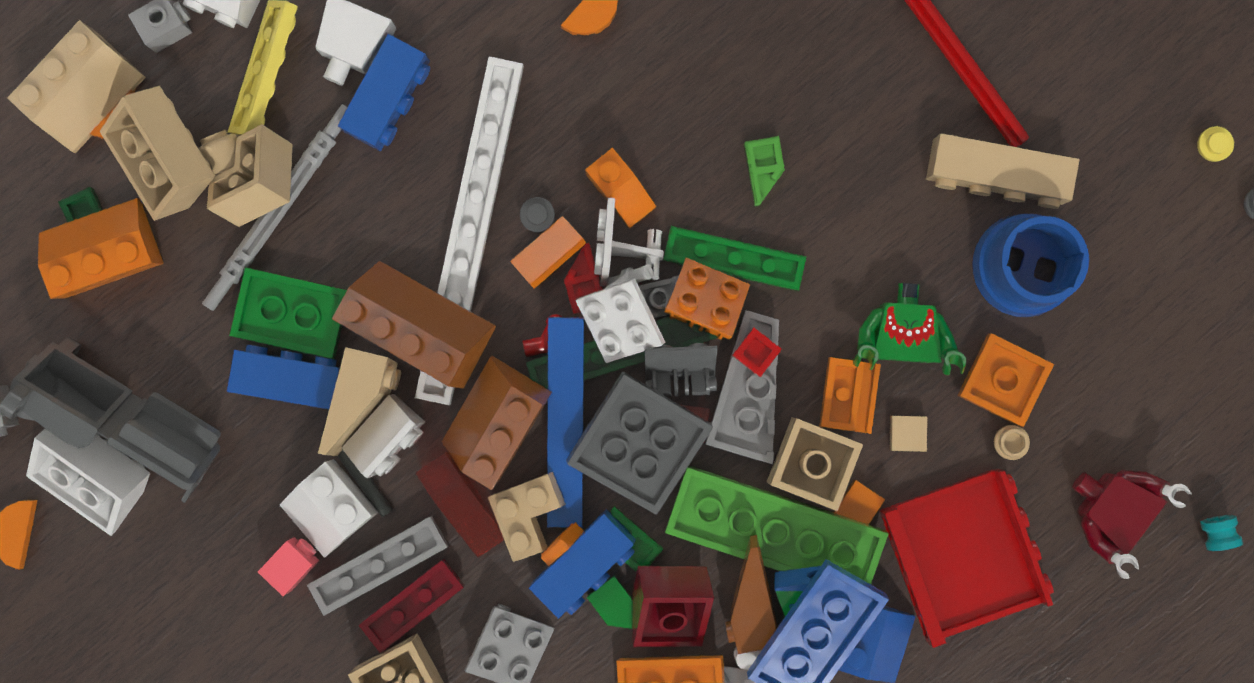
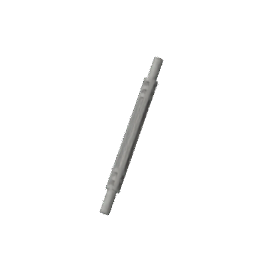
[202,104,348,311]

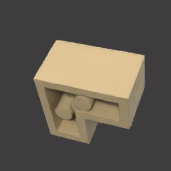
[207,124,292,227]
[348,633,444,683]

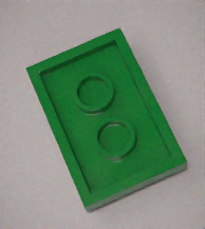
[229,268,347,359]

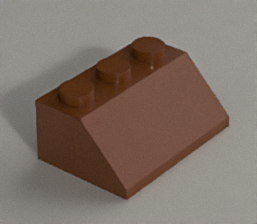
[442,356,552,490]

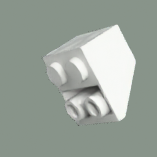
[342,394,425,478]

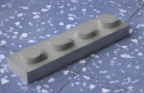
[307,516,449,616]

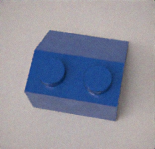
[839,606,916,683]

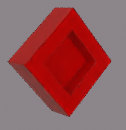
[731,327,782,377]

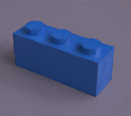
[338,34,431,152]
[227,345,340,409]
[529,509,636,619]

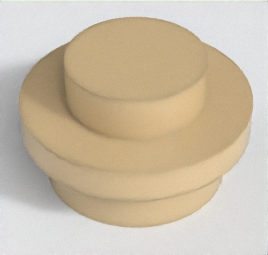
[994,425,1030,460]

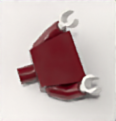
[1072,470,1192,579]

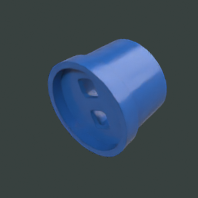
[973,214,1089,317]

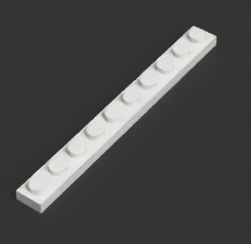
[415,57,524,405]

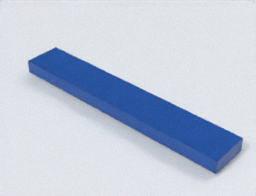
[547,317,584,528]

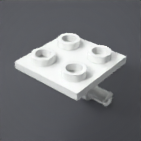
[594,198,664,286]
[576,264,665,363]

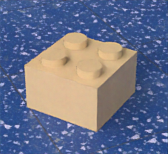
[767,417,863,511]

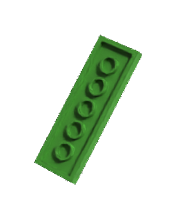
[665,466,889,584]

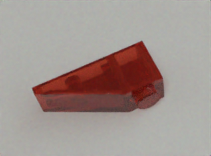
[416,452,504,557]

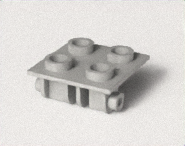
[464,604,555,683]

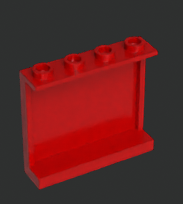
[879,468,1054,648]

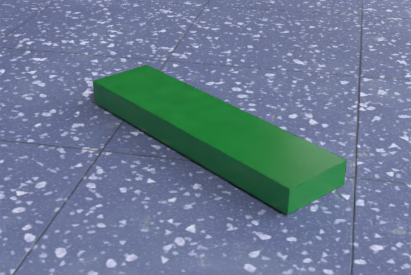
[663,226,806,291]

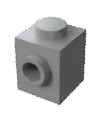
[128,0,193,53]

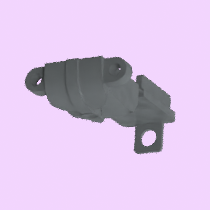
[0,337,221,503]

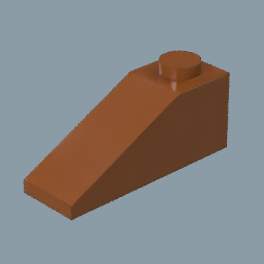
[725,535,778,654]

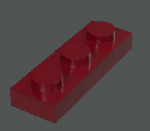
[358,558,465,653]

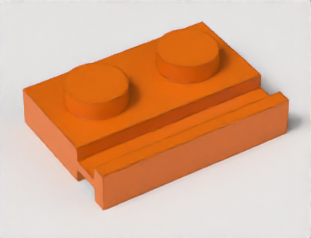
[819,357,881,434]

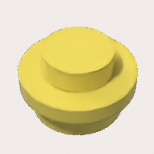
[1197,126,1234,162]

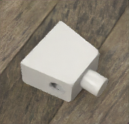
[316,0,396,86]

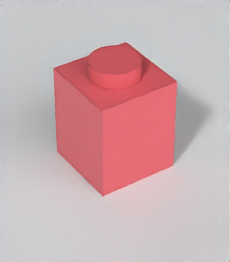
[258,537,320,596]

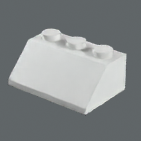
[26,428,150,536]

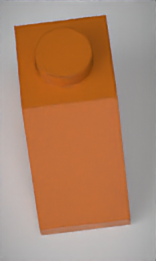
[585,147,656,229]

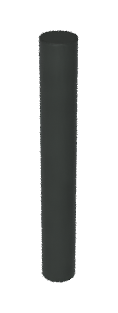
[321,432,393,517]

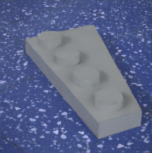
[705,310,779,464]

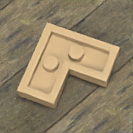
[488,472,566,562]

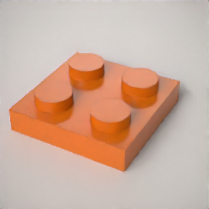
[957,333,1054,427]

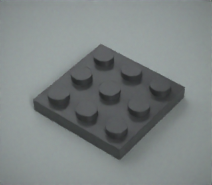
[566,371,713,515]

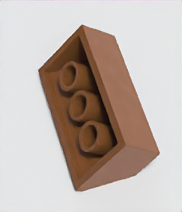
[332,261,496,388]

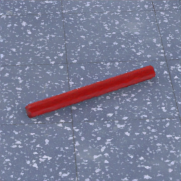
[904,0,1029,147]

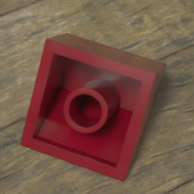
[632,566,714,647]

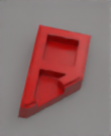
[564,243,603,314]

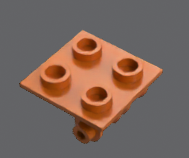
[664,258,750,340]

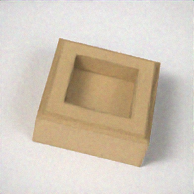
[890,416,927,452]

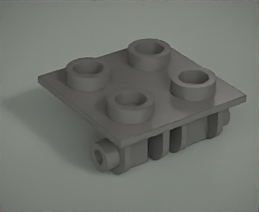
[645,343,717,397]

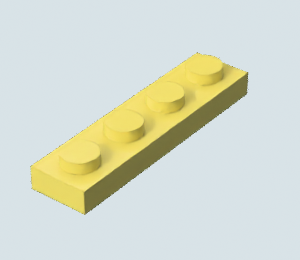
[228,0,298,136]

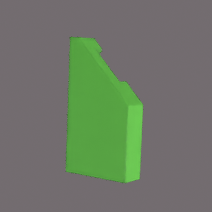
[744,136,785,206]

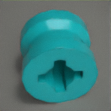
[1200,515,1243,551]

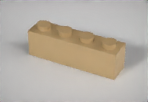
[926,134,1079,209]

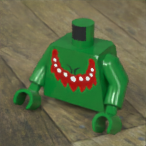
[853,283,966,375]

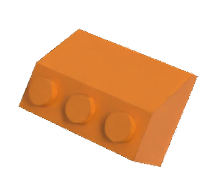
[38,198,164,299]

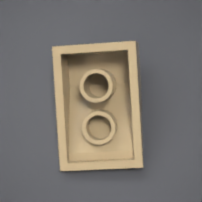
[318,347,401,456]

